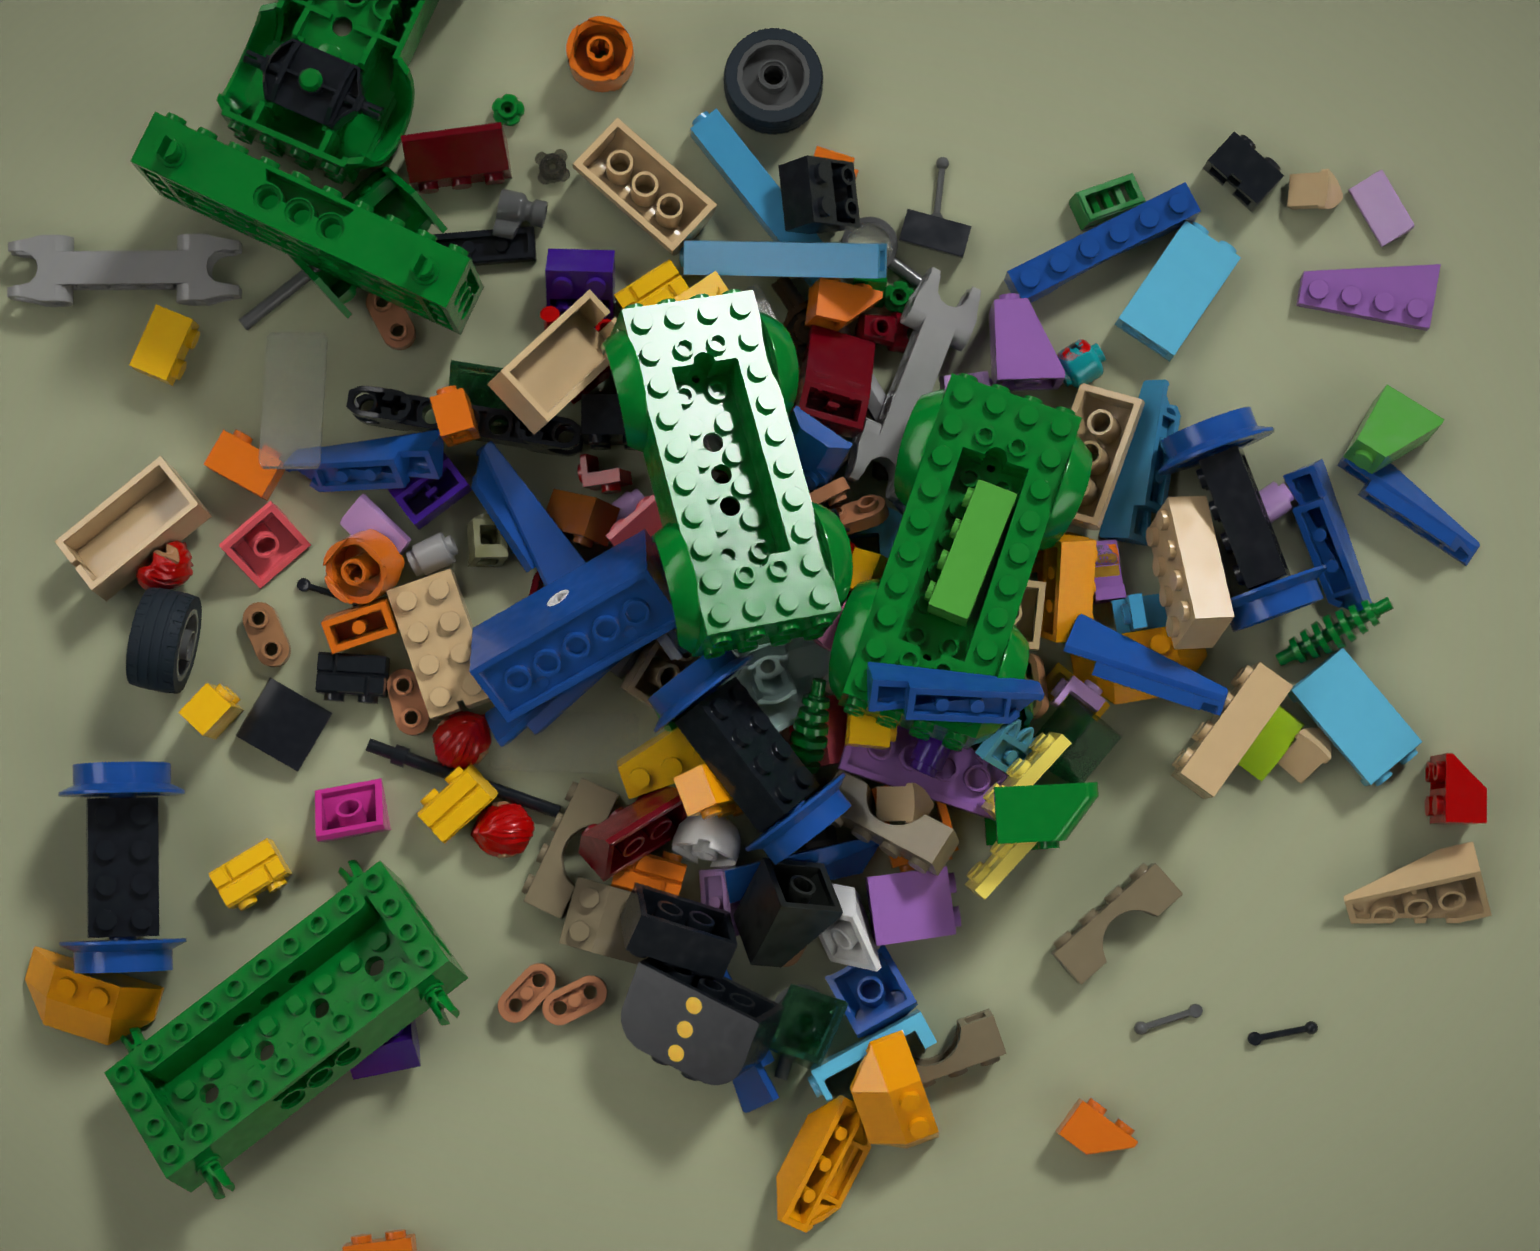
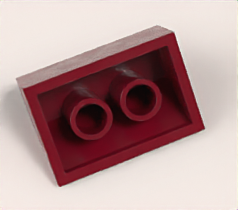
[401,122,512,194]
[579,786,687,882]

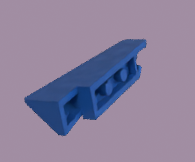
[471,441,586,586]
[1283,459,1372,611]
[867,662,1044,724]

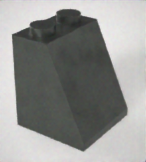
[733,857,843,968]

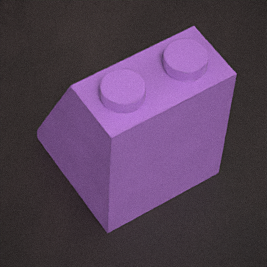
[989,293,1065,391]
[865,866,961,946]

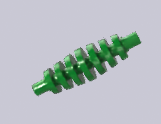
[1275,596,1394,666]
[790,678,830,800]

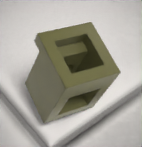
[467,514,508,567]

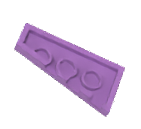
[1296,264,1441,331]

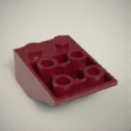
[790,325,876,438]

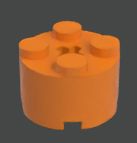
[566,16,635,92]
[323,529,405,605]

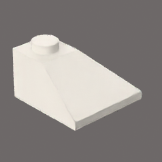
[819,883,882,972]

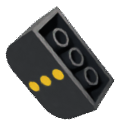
[621,957,785,1085]

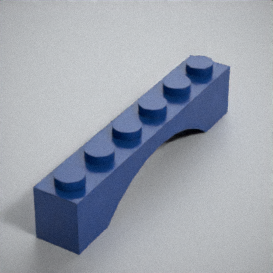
[1004,182,1201,303]

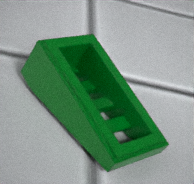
[1069,173,1146,230]

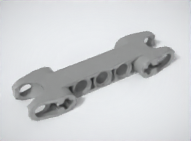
[7,234,242,307]
[845,267,981,502]

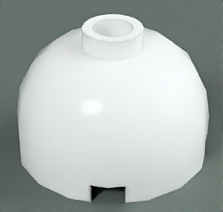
[672,815,741,868]

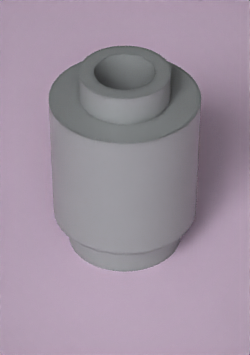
[406,532,459,576]

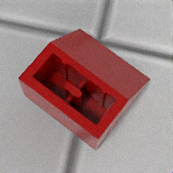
[1425,753,1487,825]

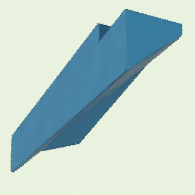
[1099,379,1181,546]

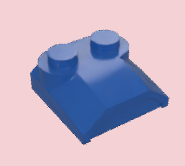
[789,405,853,491]
[825,945,918,1038]

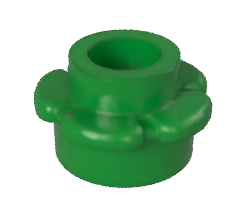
[492,94,525,126]
[884,281,914,313]

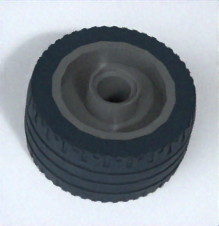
[723,28,823,135]
[126,587,202,694]

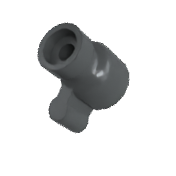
[492,189,548,240]

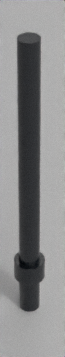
[366,738,561,818]

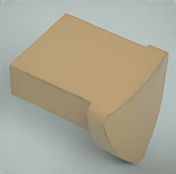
[1287,169,1343,210]
[1278,727,1332,784]
[876,783,934,824]

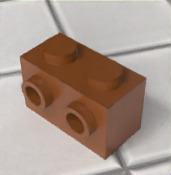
[546,489,620,549]

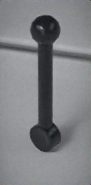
[297,578,360,607]
[1247,1021,1318,1046]

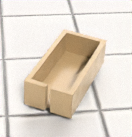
[487,289,617,435]
[54,456,212,602]
[1146,496,1235,650]
[386,569,491,721]
[1171,662,1293,799]

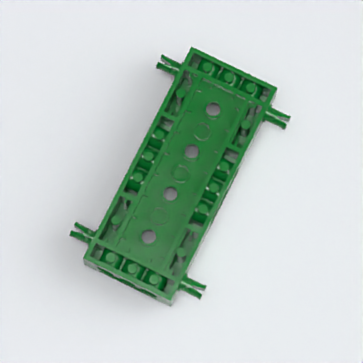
[130,112,484,335]
[104,860,468,1200]

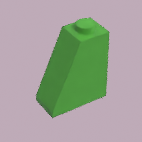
[1343,385,1445,474]

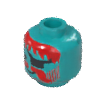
[1057,339,1106,389]

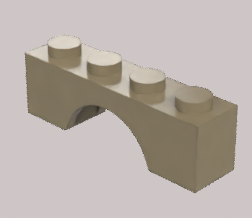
[831,770,960,876]
[521,777,620,919]
[1051,863,1183,985]
[913,1008,1007,1088]

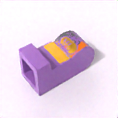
[1093,539,1126,605]

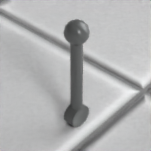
[931,157,949,218]
[1134,1004,1203,1035]

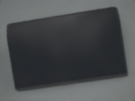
[899,209,972,259]

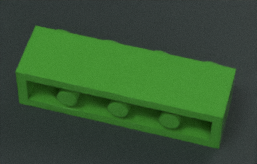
[924,479,1018,627]

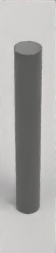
[239,265,321,330]

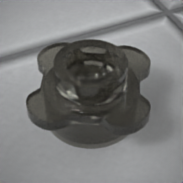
[535,149,570,185]

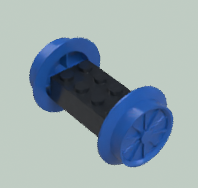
[1158,407,1327,632]
[648,650,852,865]
[58,762,187,973]

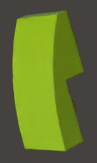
[1238,706,1304,782]

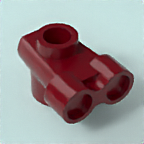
[855,312,909,354]

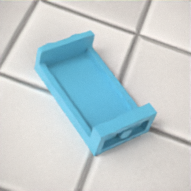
[1114,220,1241,362]
[1287,648,1422,786]
[807,1009,937,1102]

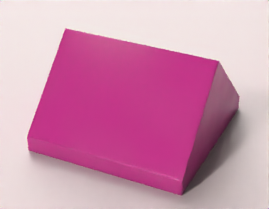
[315,778,391,842]

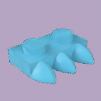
[975,719,1036,773]

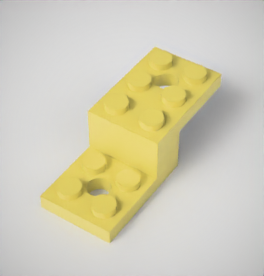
[964,732,1072,900]

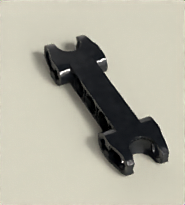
[346,386,584,457]

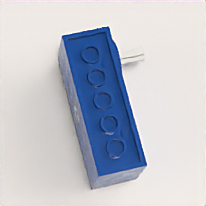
[469,529,687,723]

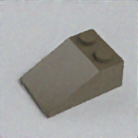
[559,877,648,965]

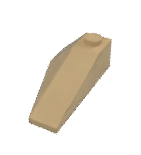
[1343,842,1492,924]

